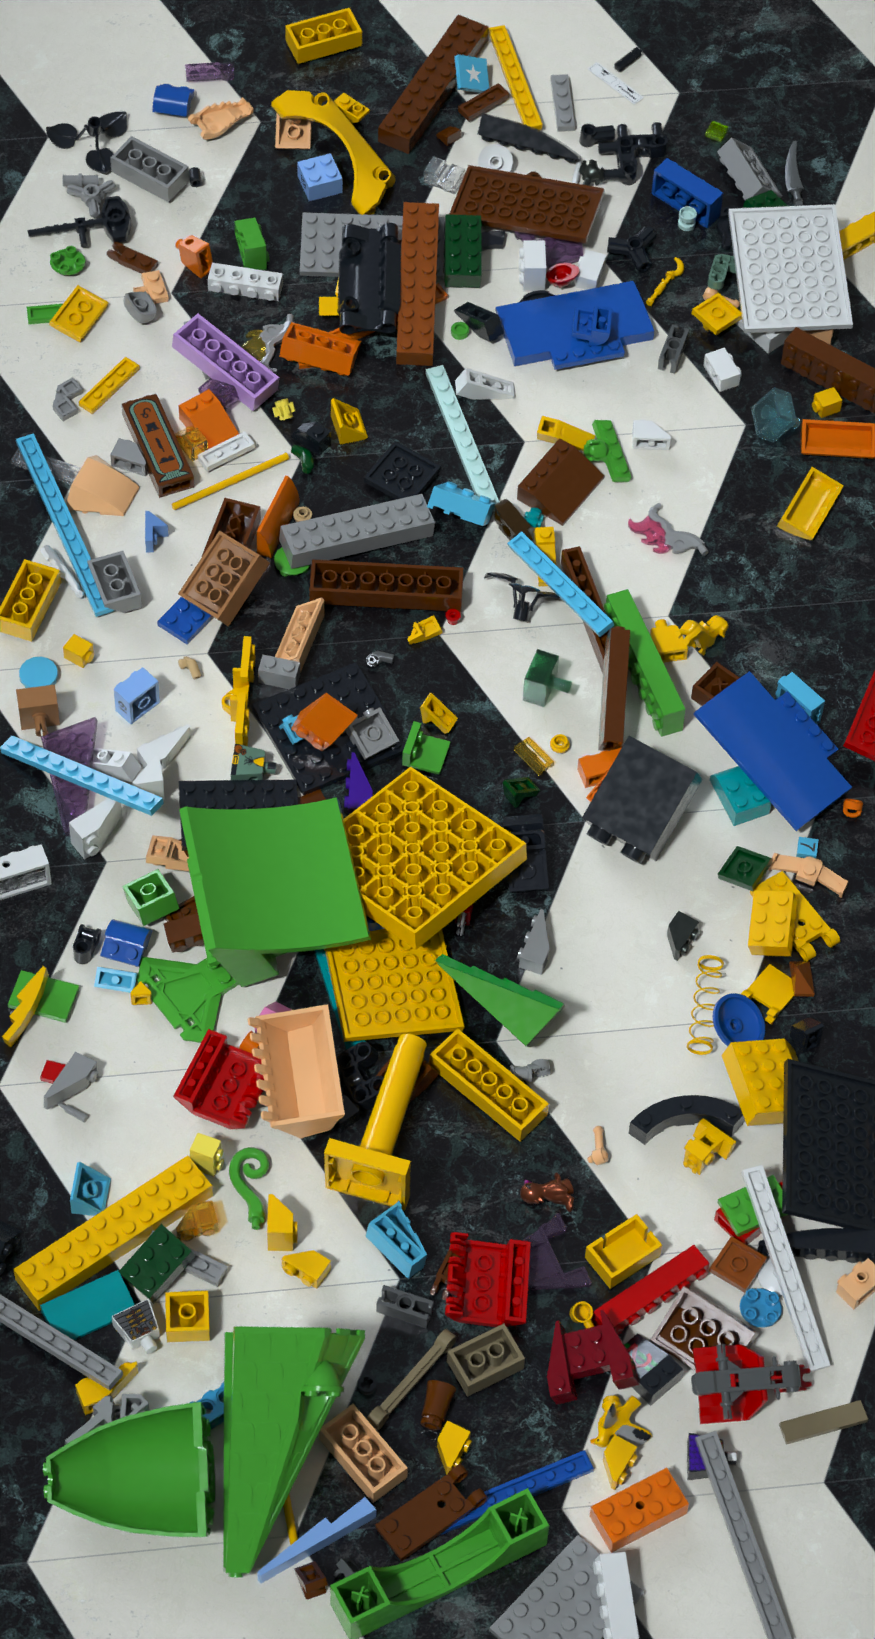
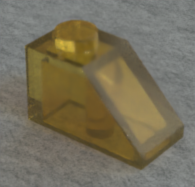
[175,427,208,462]

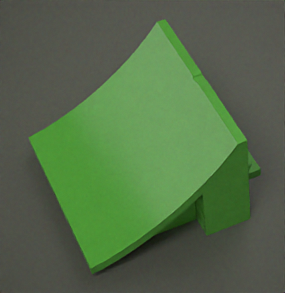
[179,797,371,987]

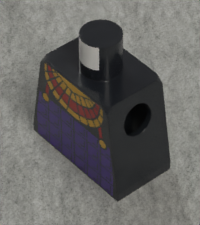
[687,1433,736,1480]

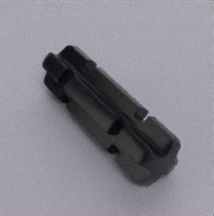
[614,47,642,72]

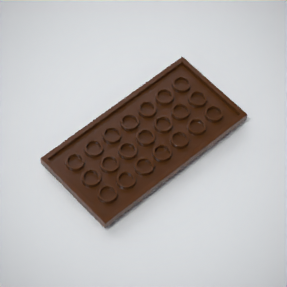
[449,165,604,244]

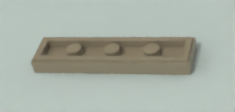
[779,1400,868,1445]

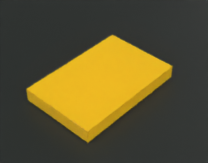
[49,285,109,342]

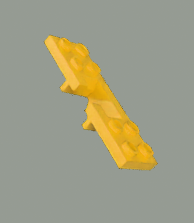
[222,636,255,746]

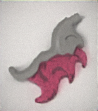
[628,503,708,556]

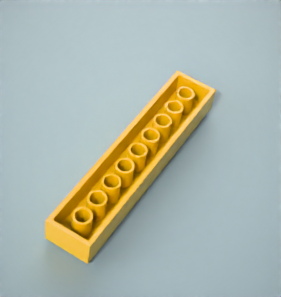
[14,1155,213,1311]

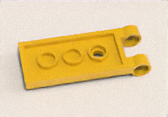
[750,871,840,961]

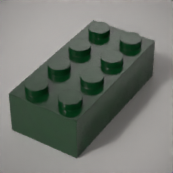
[444,214,482,288]

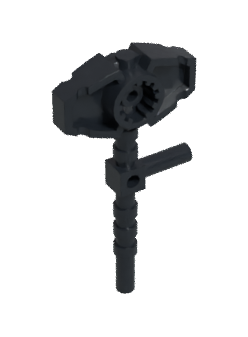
[28,196,131,248]

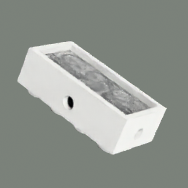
[0,844,52,900]

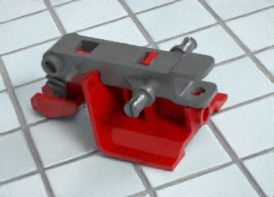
[691,1344,812,1424]

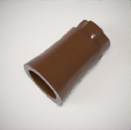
[421,1380,456,1431]

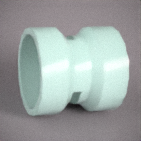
[678,206,697,231]

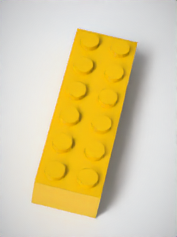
[429,1028,549,1142]

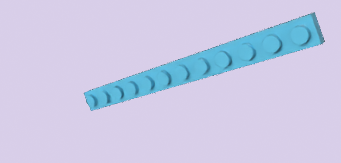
[16,433,114,617]

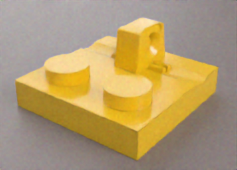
[691,292,742,335]

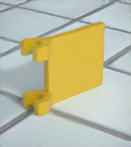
[741,964,794,1024]

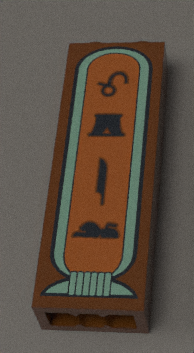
[122,394,194,498]
[598,626,630,751]

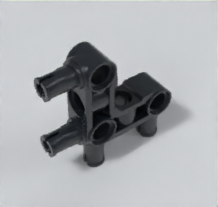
[598,122,668,186]

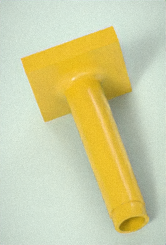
[324,1034,427,1210]

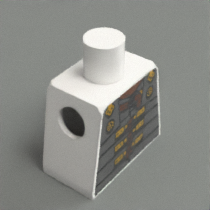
[112,1299,160,1354]

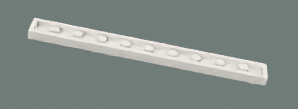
[741,1165,830,1372]

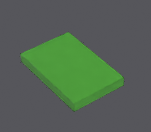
[8,970,79,1023]

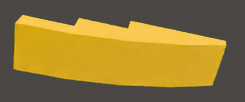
[2,966,49,1047]

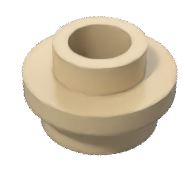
[293,507,312,522]

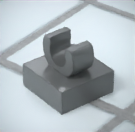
[334,1558,360,1578]

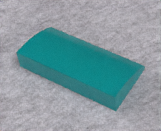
[40,1270,134,1340]

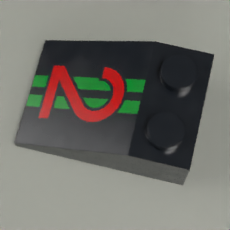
[624,1333,683,1406]

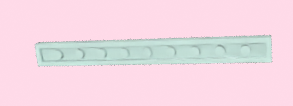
[426,365,499,511]

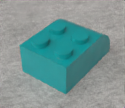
[709,766,771,826]

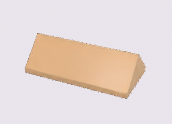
[275,598,324,673]

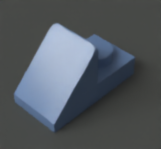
[145,511,169,552]

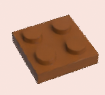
[709,1236,767,1293]

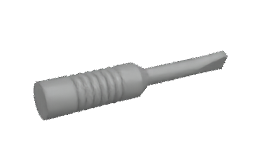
[57,1102,88,1122]

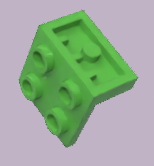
[402,721,450,774]

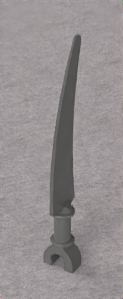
[785,140,804,206]

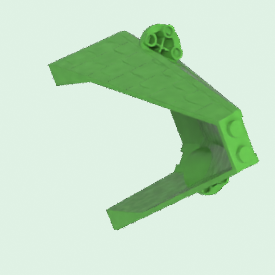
[223,1326,365,1577]

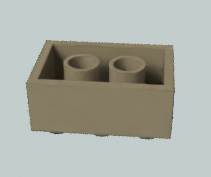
[447,1324,525,1397]

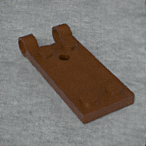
[375,1464,488,1561]

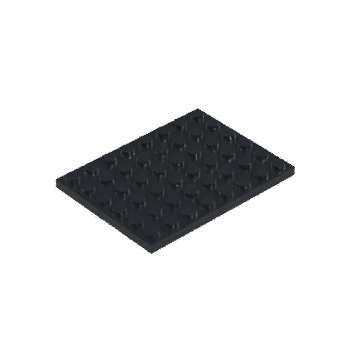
[782,1059,875,1230]

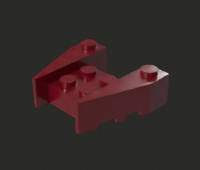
[547,1310,640,1405]

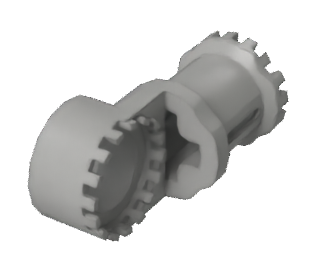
[510,1059,551,1082]

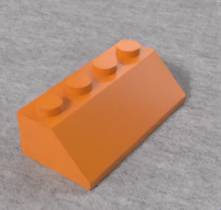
[279,322,361,376]

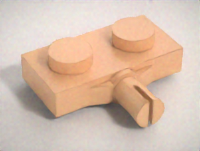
[133,270,169,304]

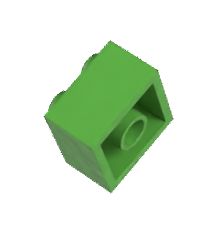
[122,869,179,926]

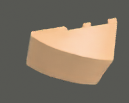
[66,455,139,516]

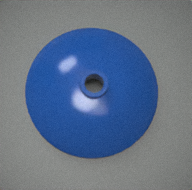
[713,993,765,1046]

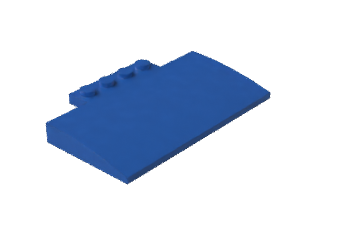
[495,281,654,370]
[693,671,852,831]

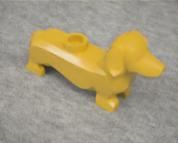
[674,615,729,656]

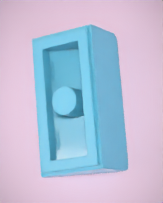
[94,967,138,993]

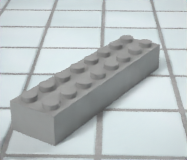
[279,494,435,569]

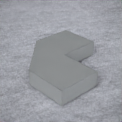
[52,377,83,421]

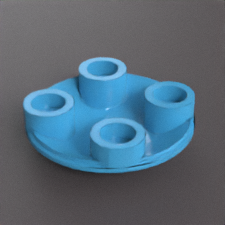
[740,1288,782,1328]

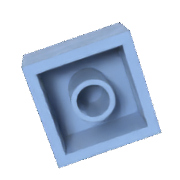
[297,153,342,201]
[114,667,160,724]

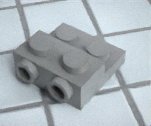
[345,708,399,760]

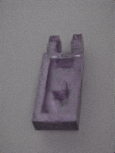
[185,62,235,82]

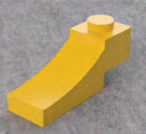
[534,527,556,587]

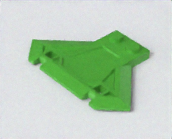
[137,957,239,1043]

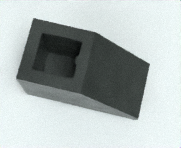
[667,910,700,961]

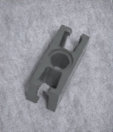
[658,324,689,374]
[376,1285,434,1328]

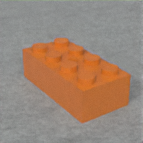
[589,1468,689,1553]

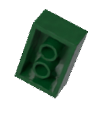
[118,1224,196,1304]

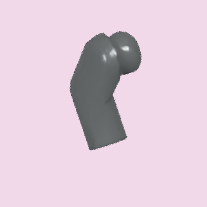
[366,651,394,666]

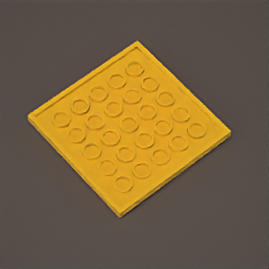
[325,928,464,1042]

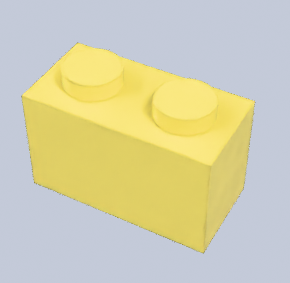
[190,1133,224,1177]

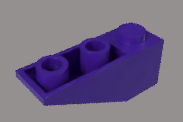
[344,752,373,814]

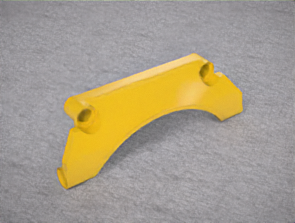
[271,90,396,215]

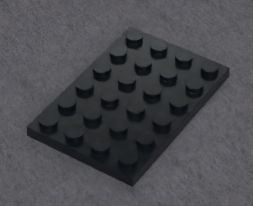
[178,779,298,851]

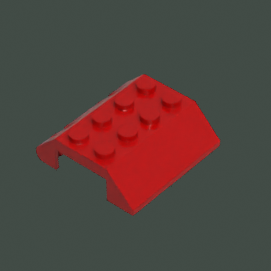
[173,1029,264,1129]
[445,1232,531,1327]

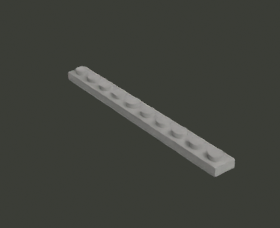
[695,1431,792,1639]

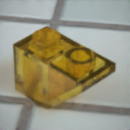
[176,1200,219,1241]

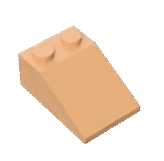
[275,113,313,150]

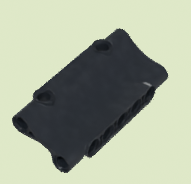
[337,223,401,334]

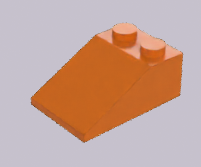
[178,389,239,450]
[291,693,358,751]

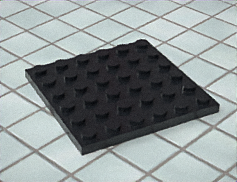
[252,662,405,796]

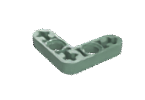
[707,254,736,290]

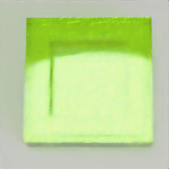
[705,121,728,142]

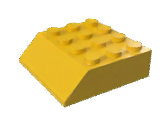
[721,1039,799,1126]

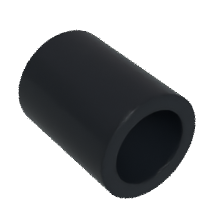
[189,167,203,187]

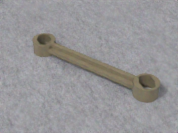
[367,1329,457,1431]

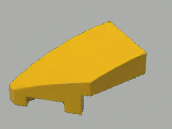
[407,615,443,644]

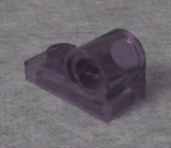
[198,378,239,411]

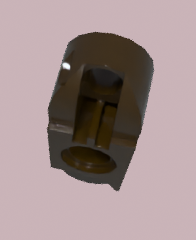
[494,499,533,542]

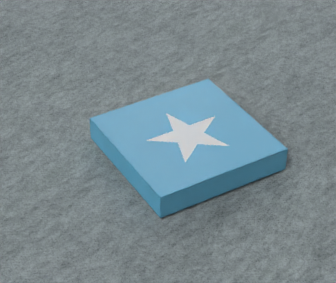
[455,55,489,93]

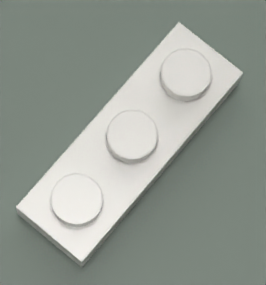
[197,431,255,472]

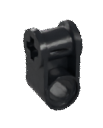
[73,924,101,964]

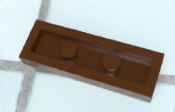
[458,83,509,121]

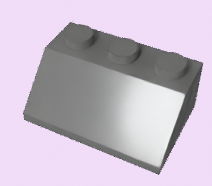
[87,551,142,613]

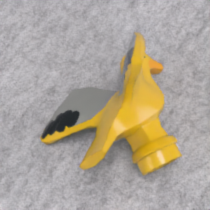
[590,1395,652,1448]

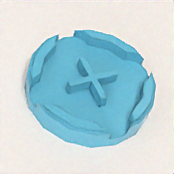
[19,657,58,688]

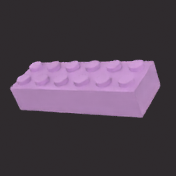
[172,314,279,411]

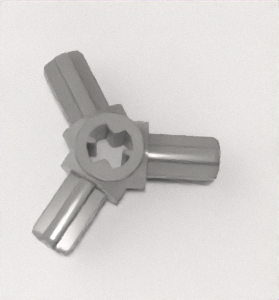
[67,180,116,218]

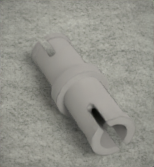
[62,173,98,187]

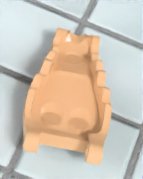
[188,98,254,140]

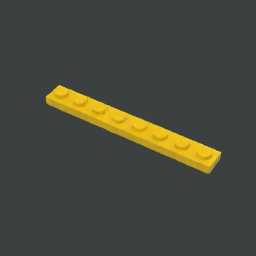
[488,25,543,130]

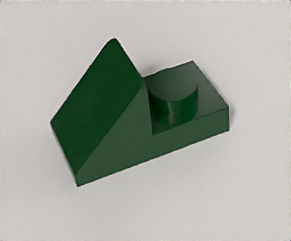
[503,777,540,808]

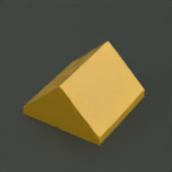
[331,398,368,445]

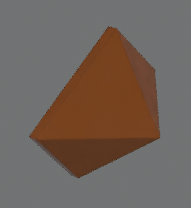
[789,961,815,997]

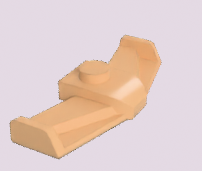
[768,853,849,898]

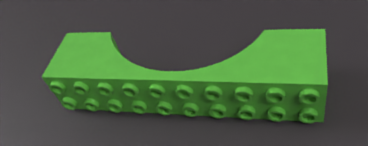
[330,1488,549,1639]

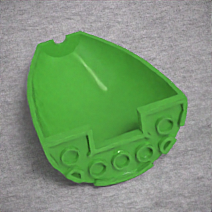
[43,1402,216,1537]

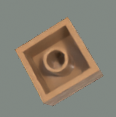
[16,684,60,737]

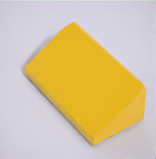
[319,297,338,315]

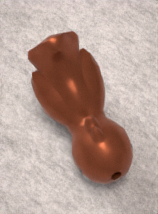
[520,1172,574,1212]

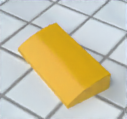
[777,467,844,540]

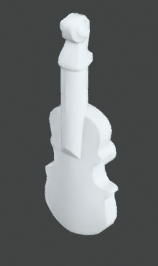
[40,545,84,598]

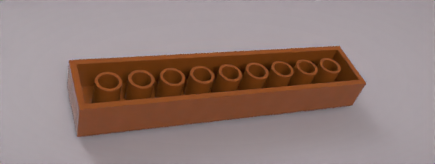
[396,202,439,366]

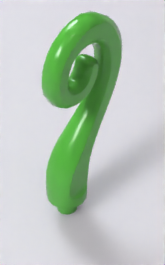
[229,1147,269,1230]

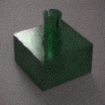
[523,649,572,707]

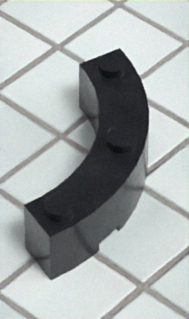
[628,1095,744,1145]

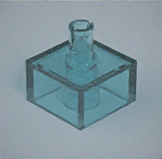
[751,387,800,443]

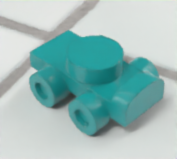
[524,507,544,527]

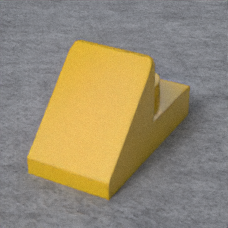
[420,693,458,734]

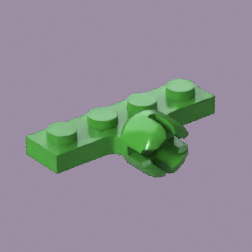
[583,420,632,482]

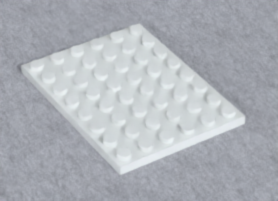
[728,204,853,333]

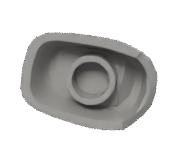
[123,291,157,323]

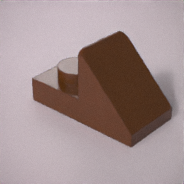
[294,1561,328,1600]

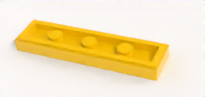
[78,356,140,414]

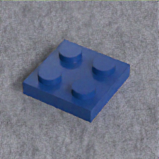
[157,597,211,645]

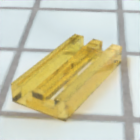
[514,737,554,776]

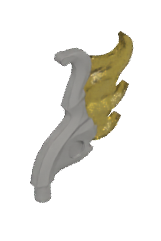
[241,314,295,374]

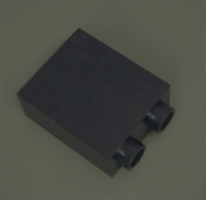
[582,736,703,864]

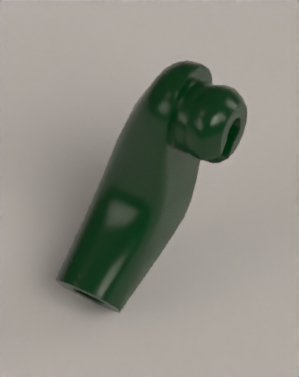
[291,445,314,474]

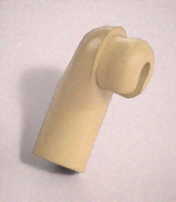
[178,656,202,679]

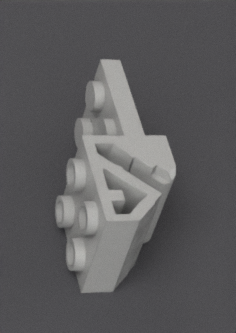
[65,1394,149,1445]

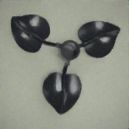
[46,111,127,173]
[484,572,561,621]

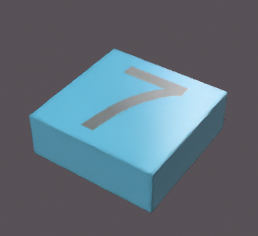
[796,837,819,858]

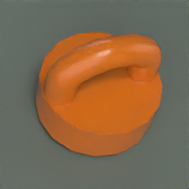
[843,799,863,818]

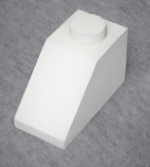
[632,420,671,450]

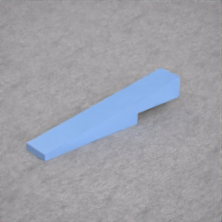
[257,1497,376,1584]

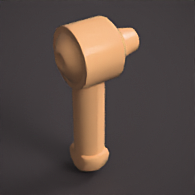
[703,287,740,308]
[587,1126,608,1165]

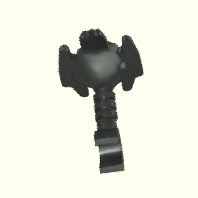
[579,159,604,186]

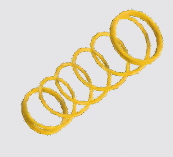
[687,955,724,1055]

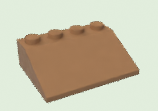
[178,530,270,627]

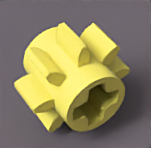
[272,398,295,420]

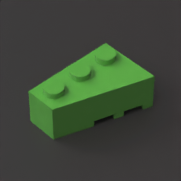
[234,218,269,270]

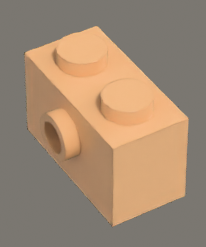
[836,1258,875,1310]

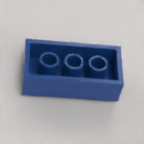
[651,158,723,229]

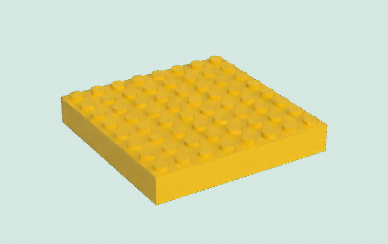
[344,767,527,950]

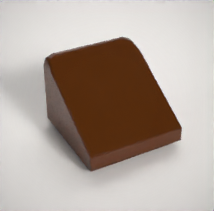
[436,126,461,146]

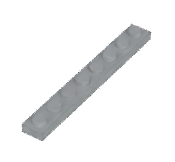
[0,1295,123,1391]

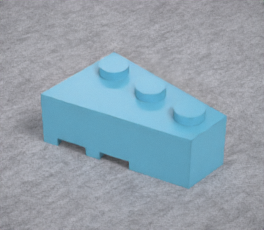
[427,481,496,526]
[366,1201,427,1279]

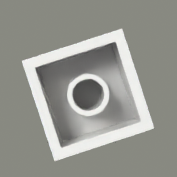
[519,240,546,292]

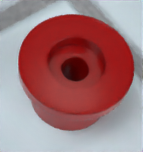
[446,609,461,625]

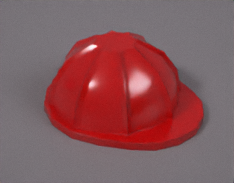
[546,263,580,288]

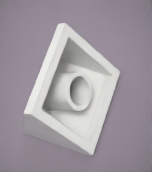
[132,755,165,802]

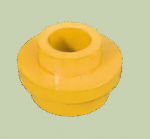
[550,734,570,753]

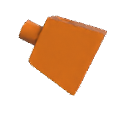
[175,235,213,278]

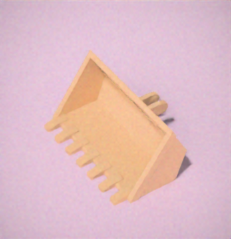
[248,1004,345,1138]

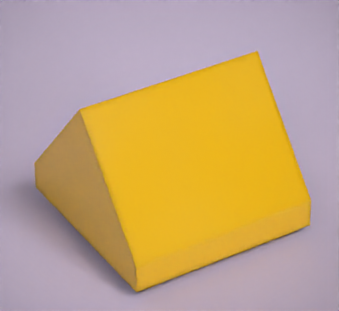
[131,981,152,1005]

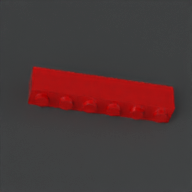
[592,1245,710,1335]

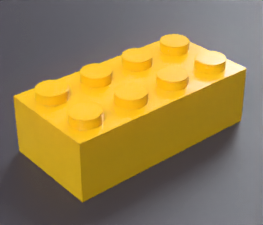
[285,8,362,64]
[0,559,61,642]

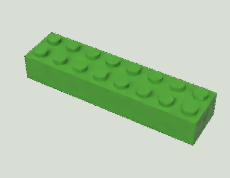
[604,589,686,737]

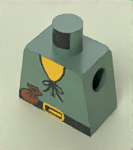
[230,744,276,780]

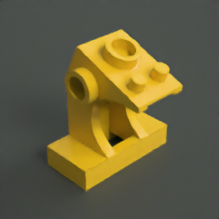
[683,1118,736,1175]

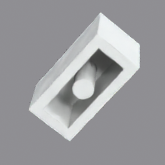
[574,250,606,290]
[703,348,742,392]

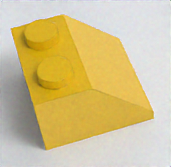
[267,1194,298,1251]

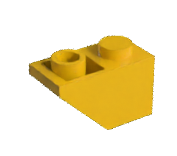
[334,93,370,123]
[282,1250,331,1289]
[437,1420,472,1474]
[603,1434,638,1490]

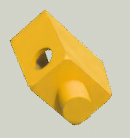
[650,619,688,663]

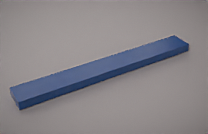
[437,1450,594,1537]

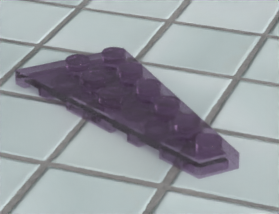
[41,717,98,837]

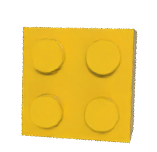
[165,1291,210,1342]

